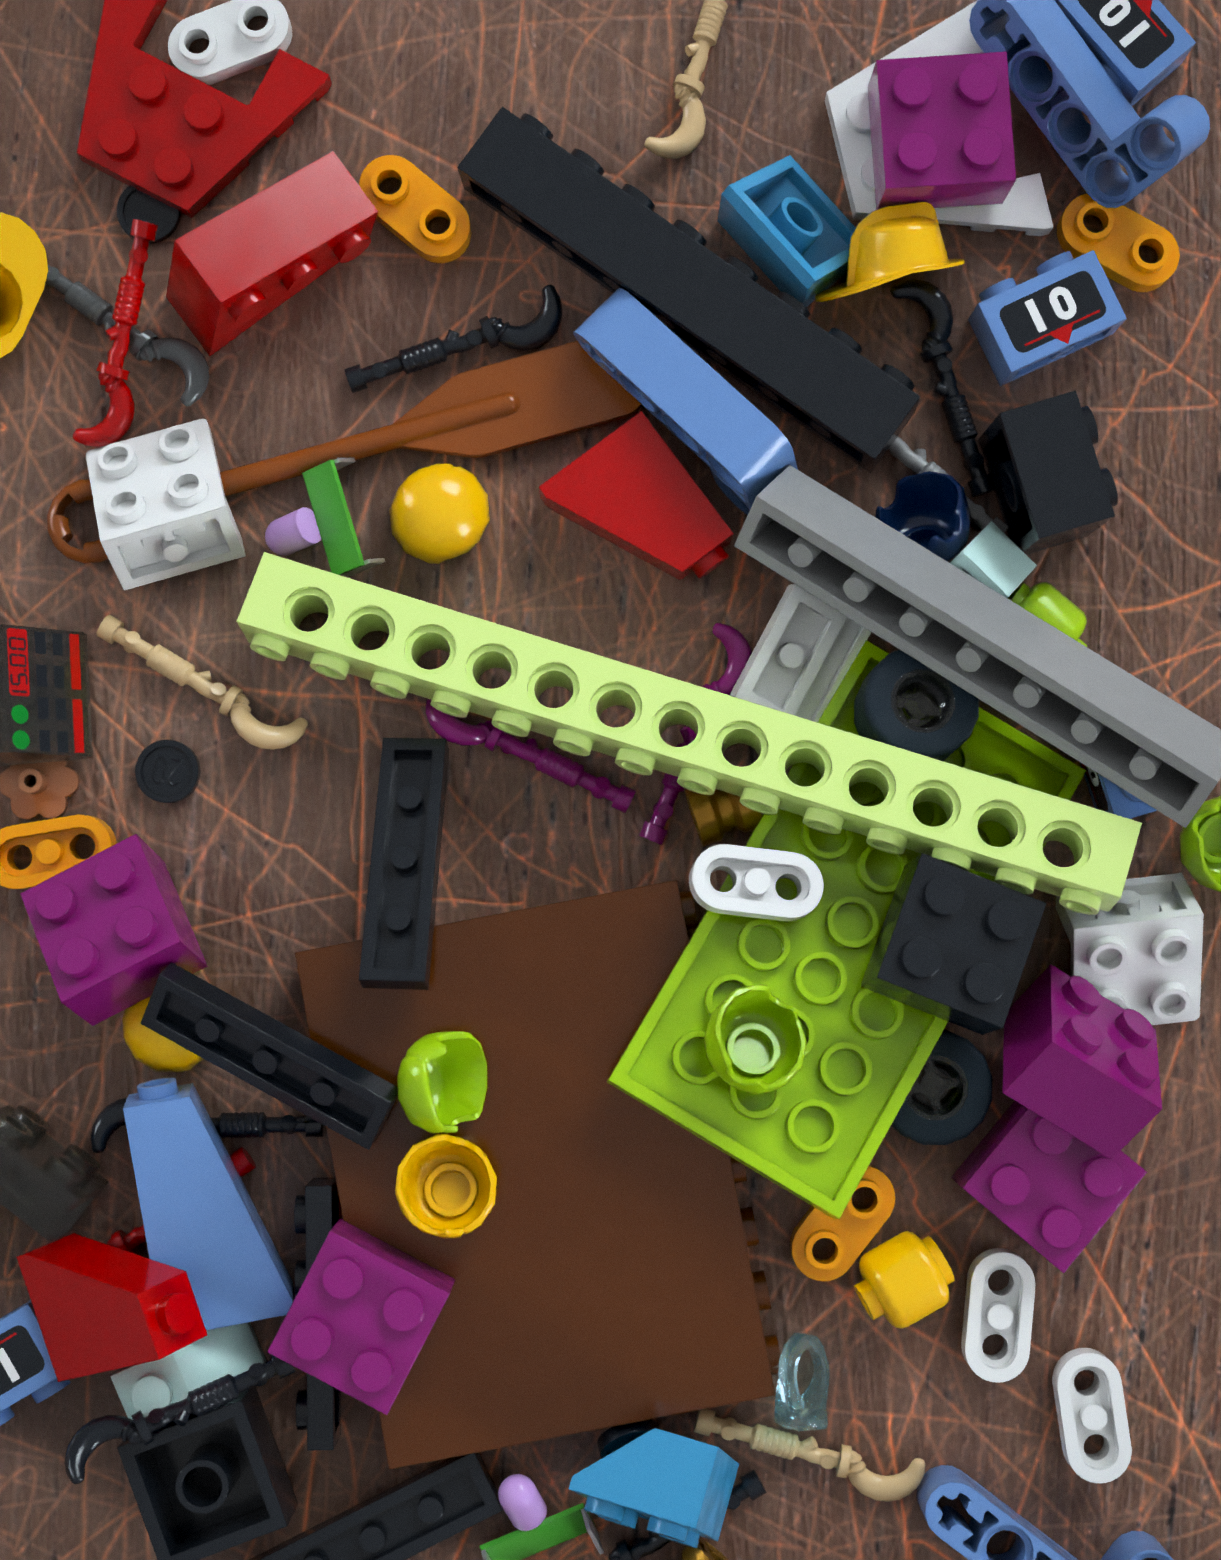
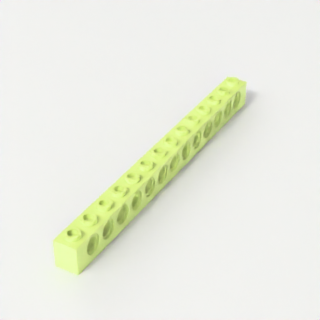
[236,552,1142,915]

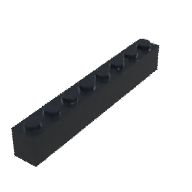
[457,106,921,473]

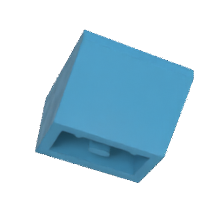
[568,1428,739,1548]

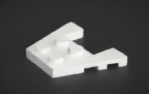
[825,0,1053,236]

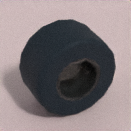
[854,650,979,761]
[891,1029,993,1145]

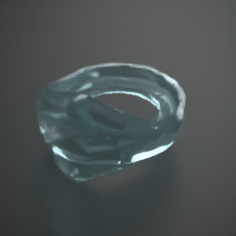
[774,1333,830,1431]

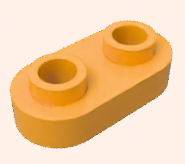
[359,155,472,263]
[1057,194,1180,292]
[0,815,117,889]
[790,1164,895,1281]

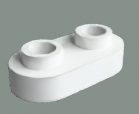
[168,0,292,85]
[689,844,824,922]
[961,1248,1036,1383]
[1052,1348,1132,1483]

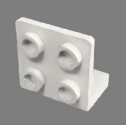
[86,419,246,591]
[1056,873,1204,1025]

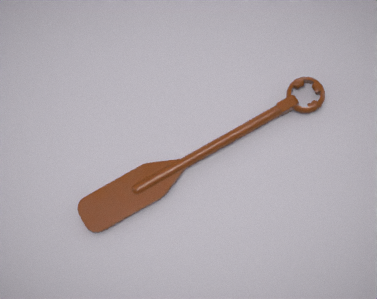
[47,341,643,564]

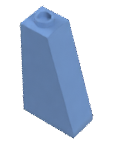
[123,1078,295,1330]

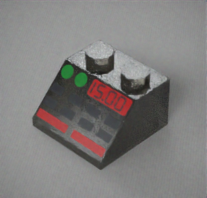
[0,624,93,766]

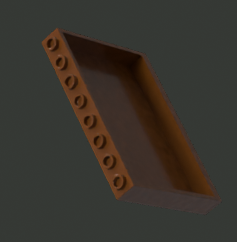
[295,880,784,1469]

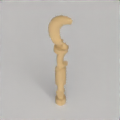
[644,0,728,159]
[97,614,308,750]
[693,1409,925,1502]

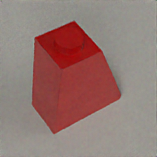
[538,411,734,580]
[16,1233,207,1382]

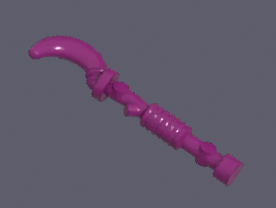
[639,623,752,845]
[426,698,636,813]

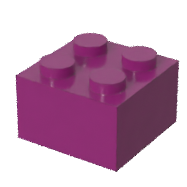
[867,52,1016,210]
[20,834,208,1026]
[1003,964,1162,1159]
[951,1101,1147,1273]
[267,1219,456,1415]

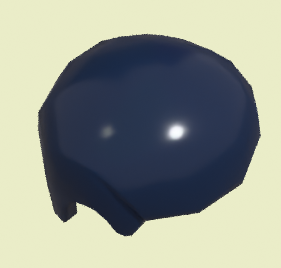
[875,471,970,562]

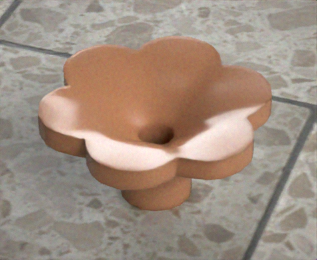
[0,745,80,820]

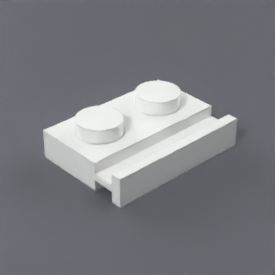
[730,584,871,722]

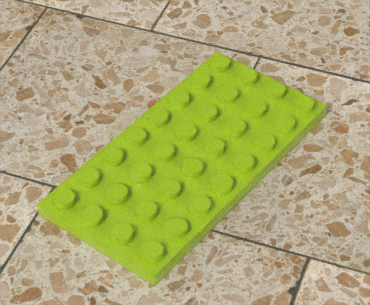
[607,640,1086,1219]

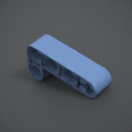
[969,0,1210,208]
[573,288,798,515]
[916,1465,1173,1560]

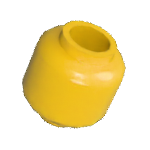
[854,1231,955,1329]

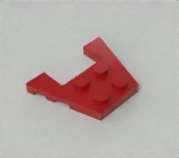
[77,0,332,218]

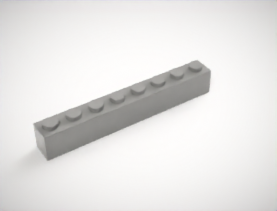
[734,465,1221,828]

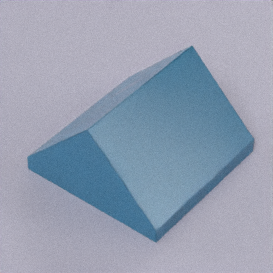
[717,155,856,307]

